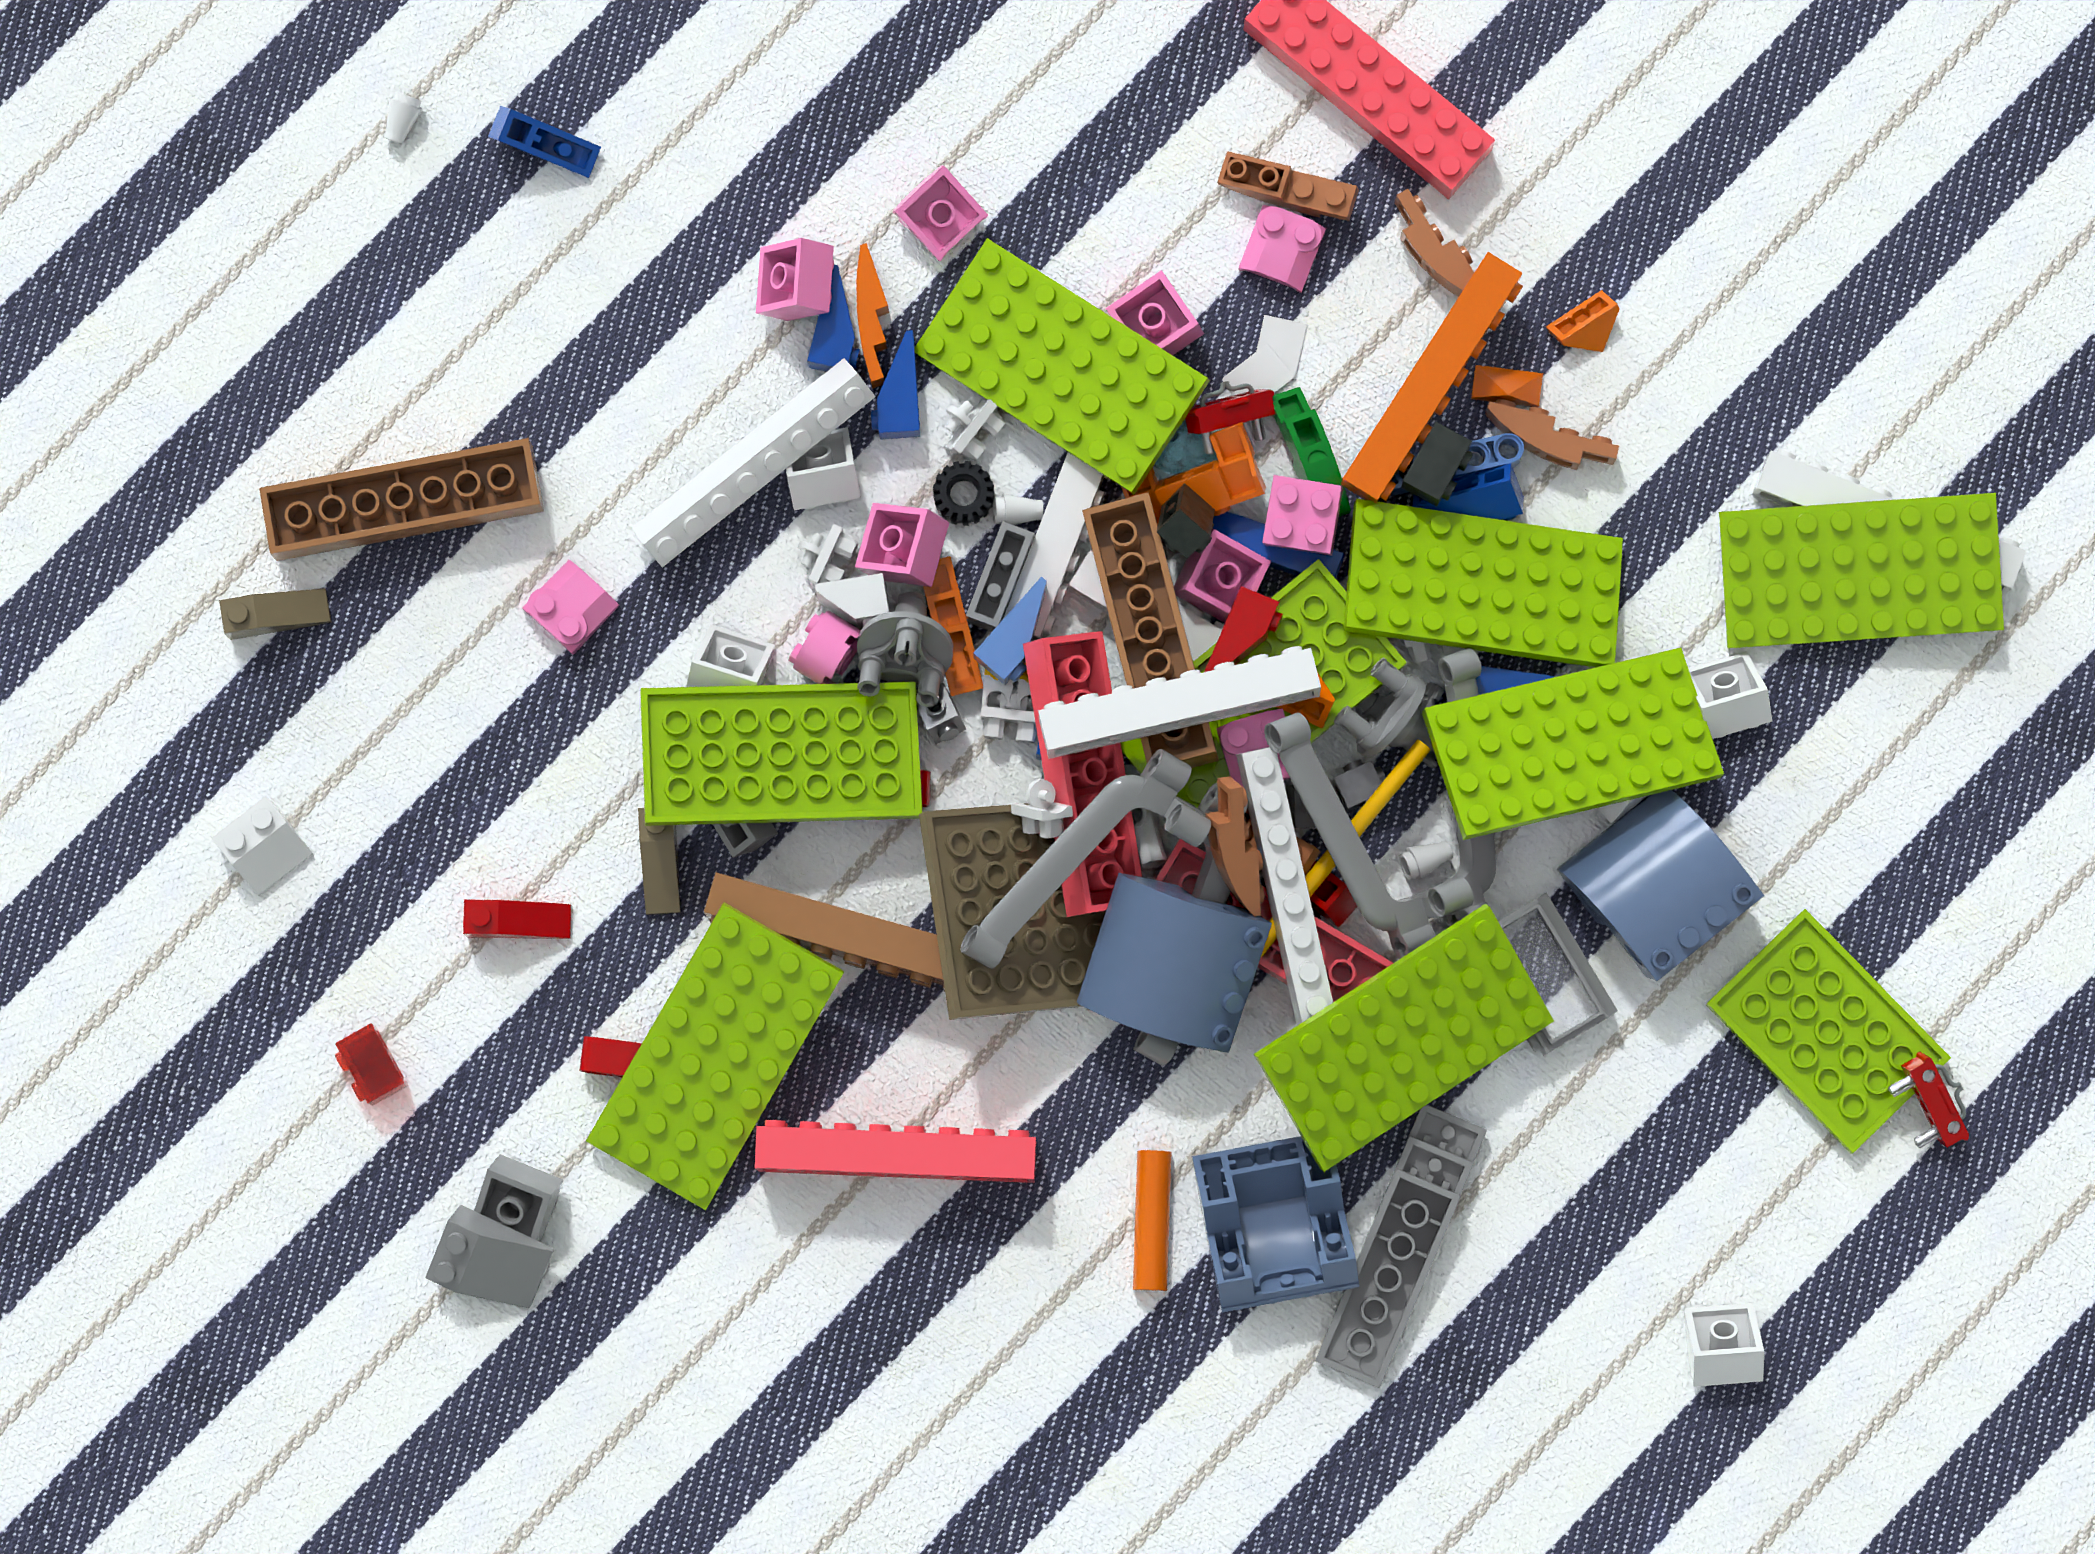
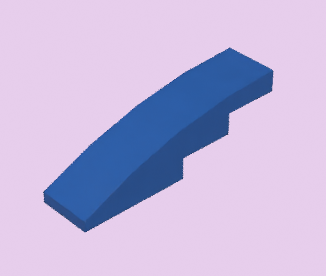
[1213,511,1345,579]

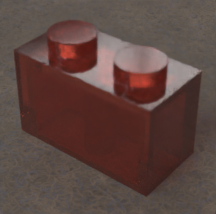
[334,1023,409,1106]

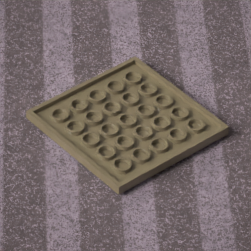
[919,803,1106,1020]

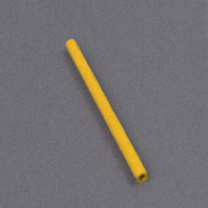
[1261,739,1431,957]

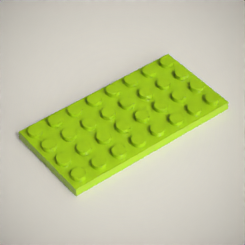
[914,238,1210,494]
[1719,493,2004,648]
[1344,499,1623,668]
[1120,559,1407,808]
[1422,647,1724,840]
[640,682,922,826]
[586,902,844,1210]
[1253,904,1554,1172]

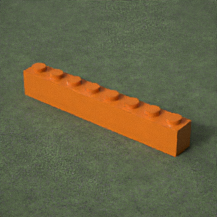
[1341,252,1523,503]

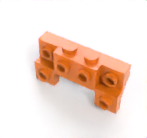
[1121,422,1266,524]

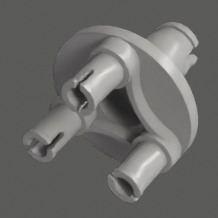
[857,592,954,707]
[1334,657,1438,768]

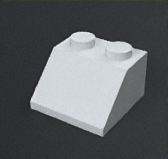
[786,427,861,510]
[815,573,889,630]
[686,624,775,687]
[1688,651,1772,739]
[211,796,313,896]
[1684,1303,1764,1387]

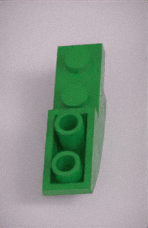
[1272,387,1351,517]

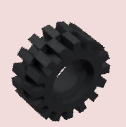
[933,461,995,526]

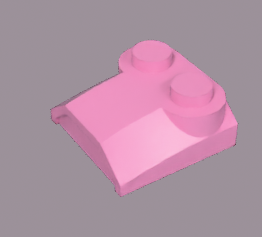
[893,165,989,261]
[1238,205,1326,293]
[522,560,620,655]
[1216,709,1290,787]

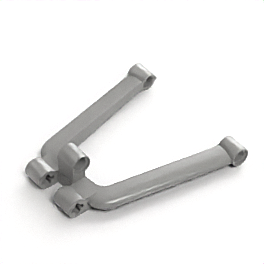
[1264,648,1496,959]
[960,749,1248,1066]

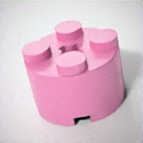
[788,610,861,684]

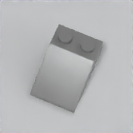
[474,1154,563,1242]
[425,1205,554,1308]

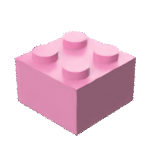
[756,238,834,321]
[1105,270,1204,355]
[1262,475,1343,556]
[855,503,950,587]
[1174,529,1271,623]

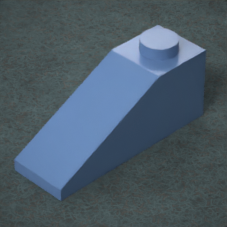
[973,576,1047,685]

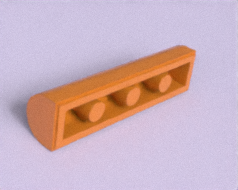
[1133,1150,1172,1291]

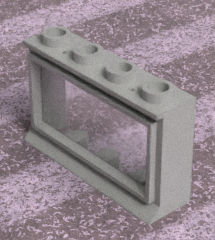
[1498,892,1618,1056]

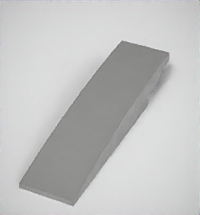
[1315,1104,1487,1388]

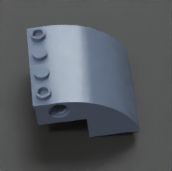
[1556,790,1765,982]
[1077,873,1272,1053]
[1192,1136,1359,1313]

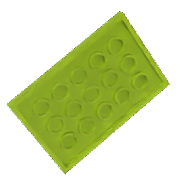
[1705,909,1951,1154]

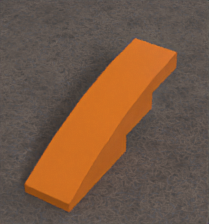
[856,243,889,389]
[923,556,983,696]

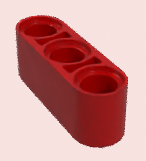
[579,1036,642,1078]

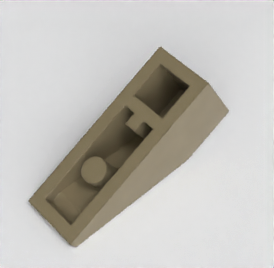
[219,588,332,640]
[638,808,681,915]

